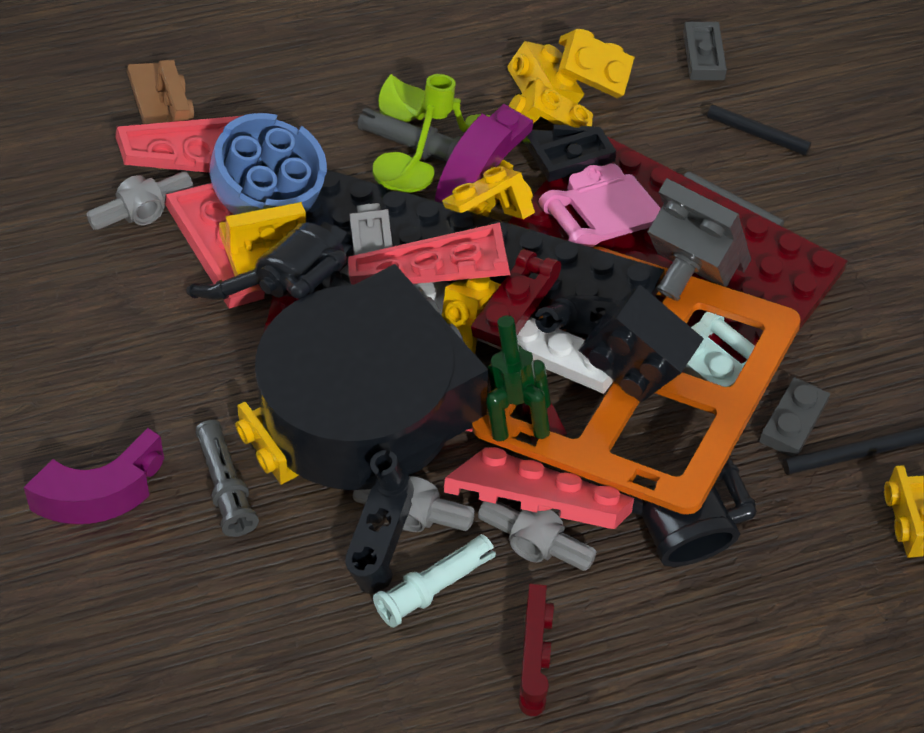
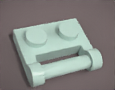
[683,312,755,387]

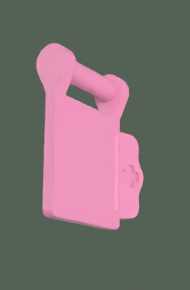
[538,164,661,248]

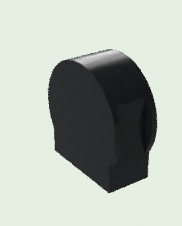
[255,264,488,490]

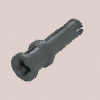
[358,108,461,163]
[195,420,259,537]

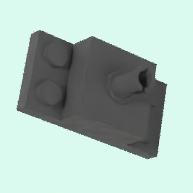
[648,178,752,301]

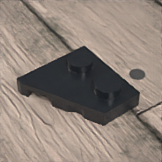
[522,124,616,182]

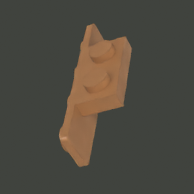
[127,60,194,169]

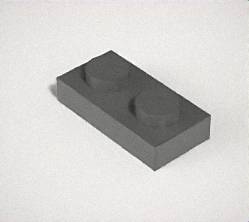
[683,22,727,80]
[759,377,831,457]

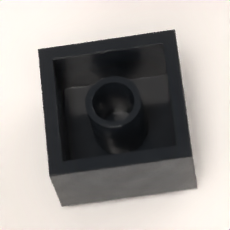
[578,285,704,403]

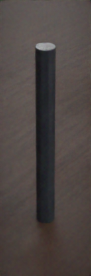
[782,426,924,475]

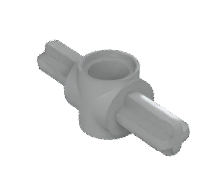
[86,172,193,230]
[353,476,475,532]
[478,501,596,571]

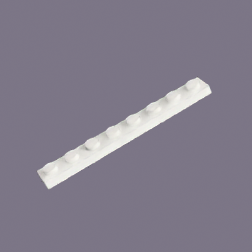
[340,264,614,394]

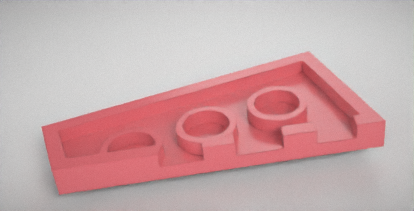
[115,115,244,173]
[165,183,265,309]
[348,223,510,285]
[444,447,634,529]

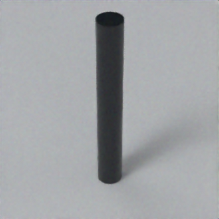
[707,104,812,156]

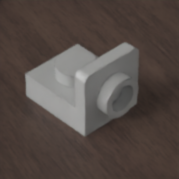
[349,203,393,255]

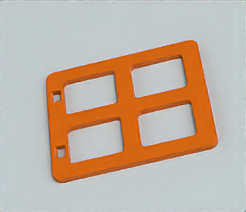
[472,246,800,514]

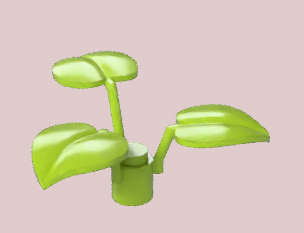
[372,74,490,193]

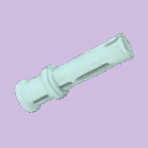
[373,534,496,628]

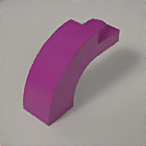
[434,104,533,204]
[24,428,164,524]

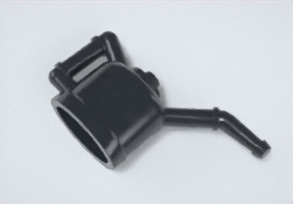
[186,223,346,300]
[556,458,757,567]

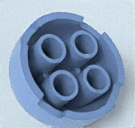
[210,113,327,215]

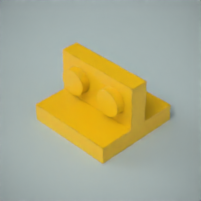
[219,202,306,276]

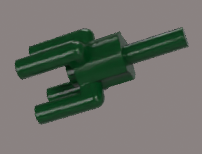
[486,316,551,441]

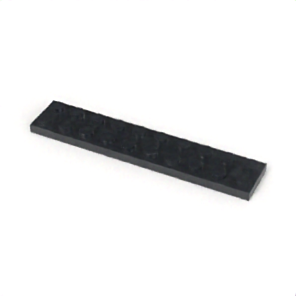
[306,169,665,318]

